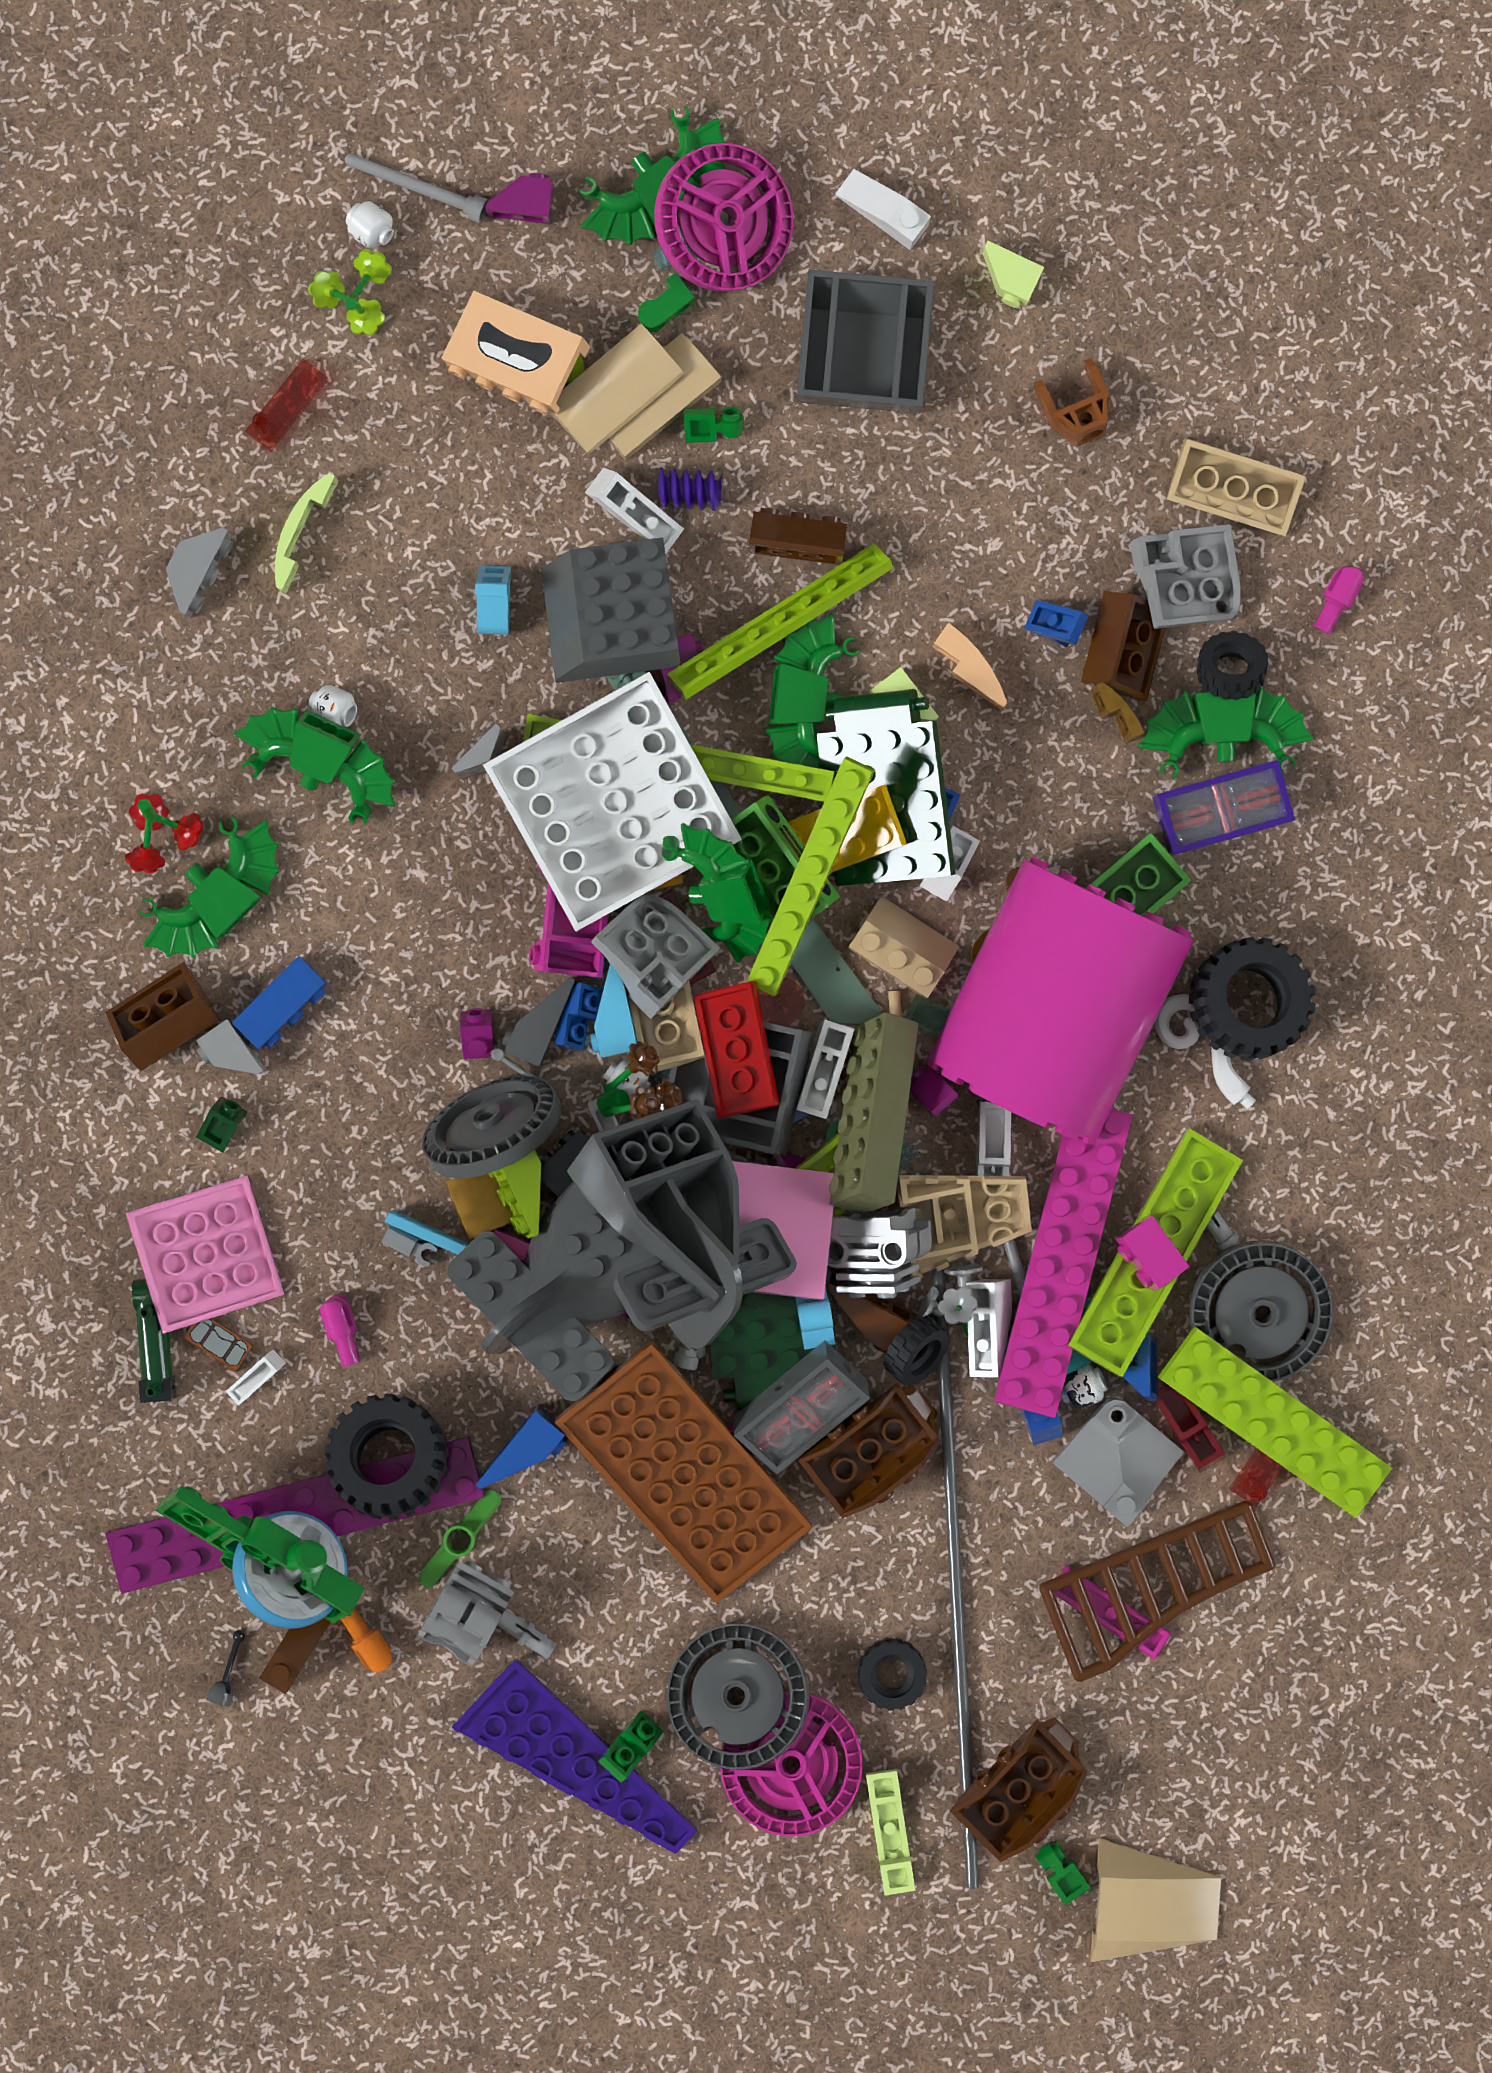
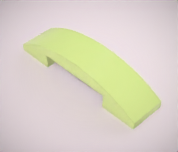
[275,473,338,594]
[866,1769,915,1895]

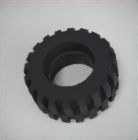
[1189,937,1316,1061]
[324,1394,450,1520]

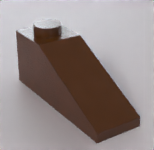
[827,1272,917,1353]
[259,1618,330,1694]

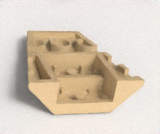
[896,1175,1032,1279]
[1090,1837,1221,1962]

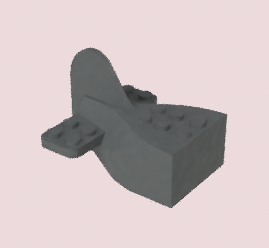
[567,1099,797,1349]
[447,1182,656,1401]

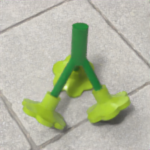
[308,249,392,336]

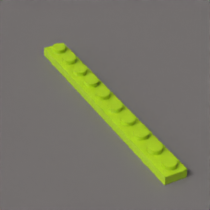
[523,714,835,802]

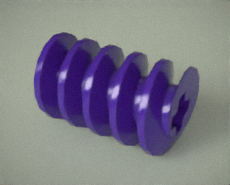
[658,467,723,511]

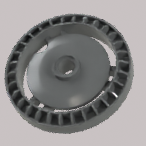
[422,1075,562,1178]
[1189,1240,1333,1382]
[667,1624,810,1770]

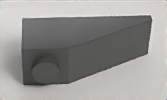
[502,977,576,1067]

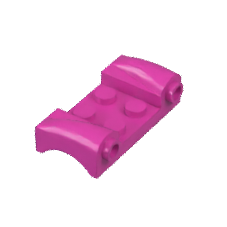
[529,865,609,978]

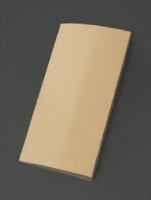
[551,324,684,455]
[608,333,721,461]
[1166,438,1306,537]
[626,981,705,1071]

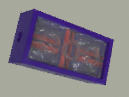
[1152,760,1295,856]

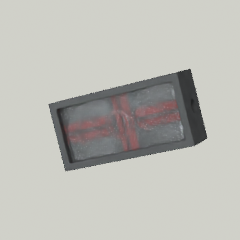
[733,1340,870,1475]

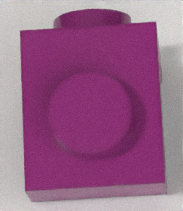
[460,1008,495,1059]

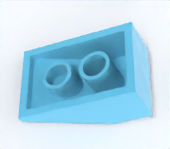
[590,963,637,1058]

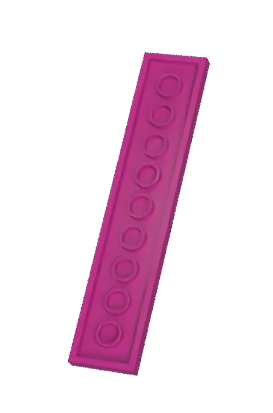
[993,1109,1133,1418]

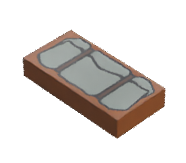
[183,1318,254,1372]

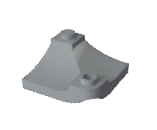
[1130,524,1240,629]
[591,895,720,1019]
[1052,1398,1184,1527]

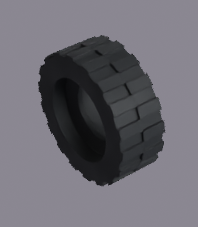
[1197,631,1268,700]
[883,1315,950,1386]
[857,1637,927,1711]

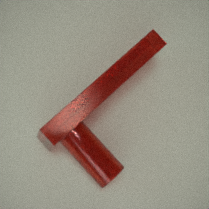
[245,358,329,453]
[1229,1448,1283,1507]

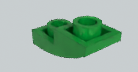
[598,1711,664,1782]

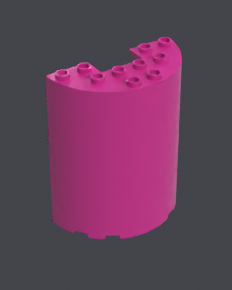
[926,856,1195,1145]

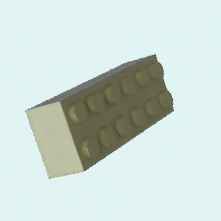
[829,1012,919,1214]

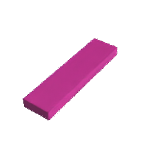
[1054,1565,1172,1660]

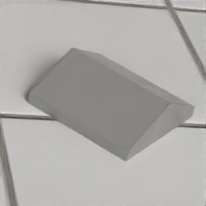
[451,724,507,780]

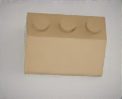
[847,896,960,999]

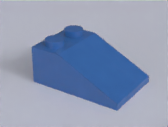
[476,1405,568,1489]

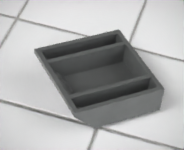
[796,269,934,414]
[542,537,680,683]
[669,1007,813,1156]

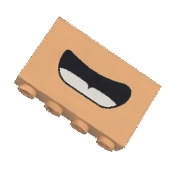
[441,291,590,414]

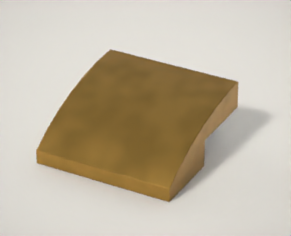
[1090,682,1144,743]
[444,1174,514,1240]

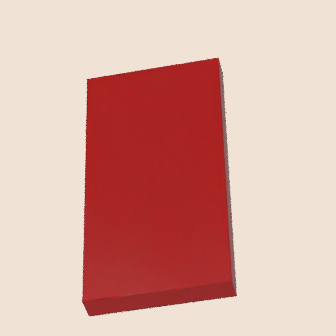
[693,981,780,1119]

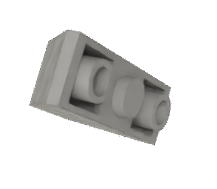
[166,528,233,618]

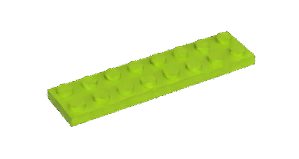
[1068,1128,1243,1377]
[1158,1326,1393,1518]

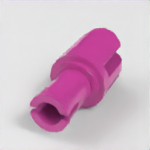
[1313,566,1364,635]
[320,1294,361,1367]

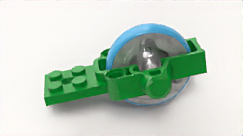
[155,1486,365,1629]

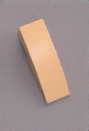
[932,623,1007,710]

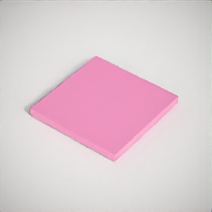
[732,1161,834,1300]
[125,1176,285,1334]

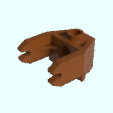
[1034,358,1109,447]

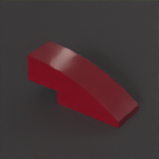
[1155,1380,1226,1473]

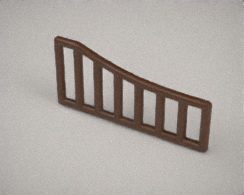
[1039,1500,1275,1682]

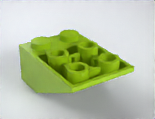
[488,1150,541,1238]

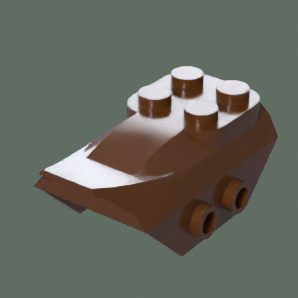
[798,1383,941,1519]
[949,1717,1087,1862]

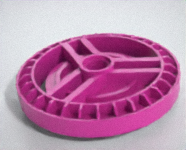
[654,143,794,292]
[720,1690,862,1837]

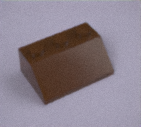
[748,508,847,565]
[1081,591,1166,701]
[105,962,219,1072]

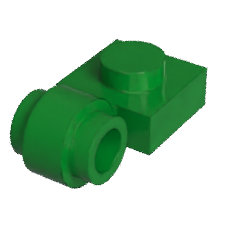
[683,407,744,443]
[1035,1841,1091,1906]

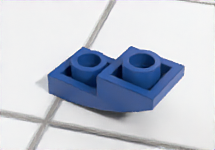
[554,983,602,1051]

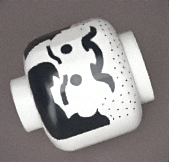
[1061,1364,1107,1409]

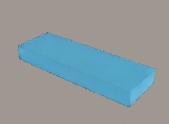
[385,1210,469,1255]

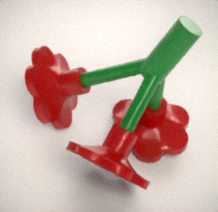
[125,793,204,873]

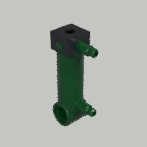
[132,1279,176,1403]

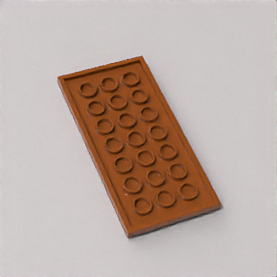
[555,1340,813,1604]

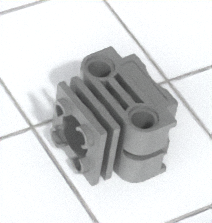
[828,1207,932,1298]
[417,1561,514,1666]

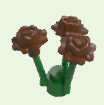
[597,1041,683,1120]

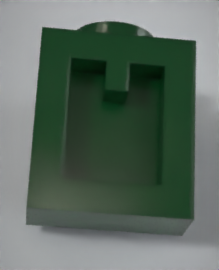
[196,1097,248,1153]

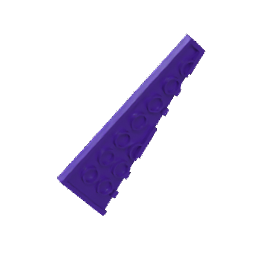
[452,1658,697,1854]

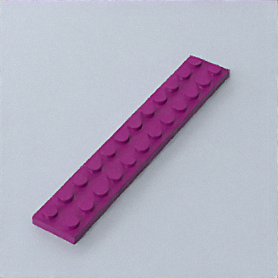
[105,1436,484,1594]

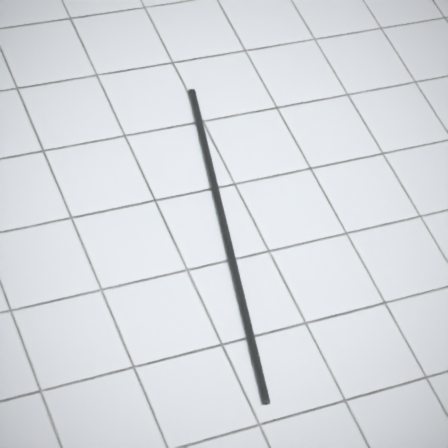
[932,1268,979,1889]

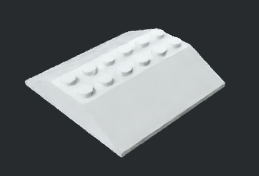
[483,672,742,931]

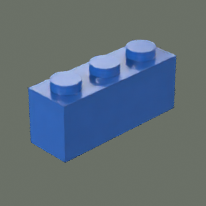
[232,956,328,1049]

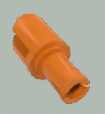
[340,1607,392,1672]

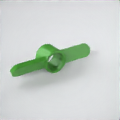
[419,1490,501,1587]

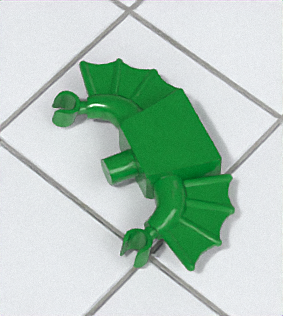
[579,106,727,245]
[766,613,861,769]
[1138,687,1313,779]
[234,707,396,824]
[138,815,279,958]
[662,823,772,963]

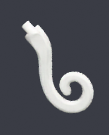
[1155,994,1256,1109]

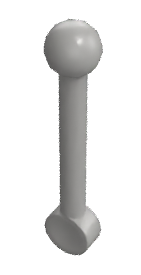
[491,1048,543,1079]

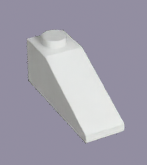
[835,169,931,250]
[585,468,684,554]
[796,1020,854,1119]
[966,1279,1012,1377]

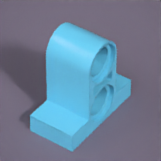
[475,566,511,635]
[795,1286,835,1350]

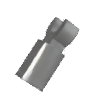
[381,1225,438,1267]

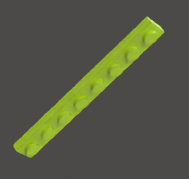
[667,543,893,700]
[747,756,875,996]

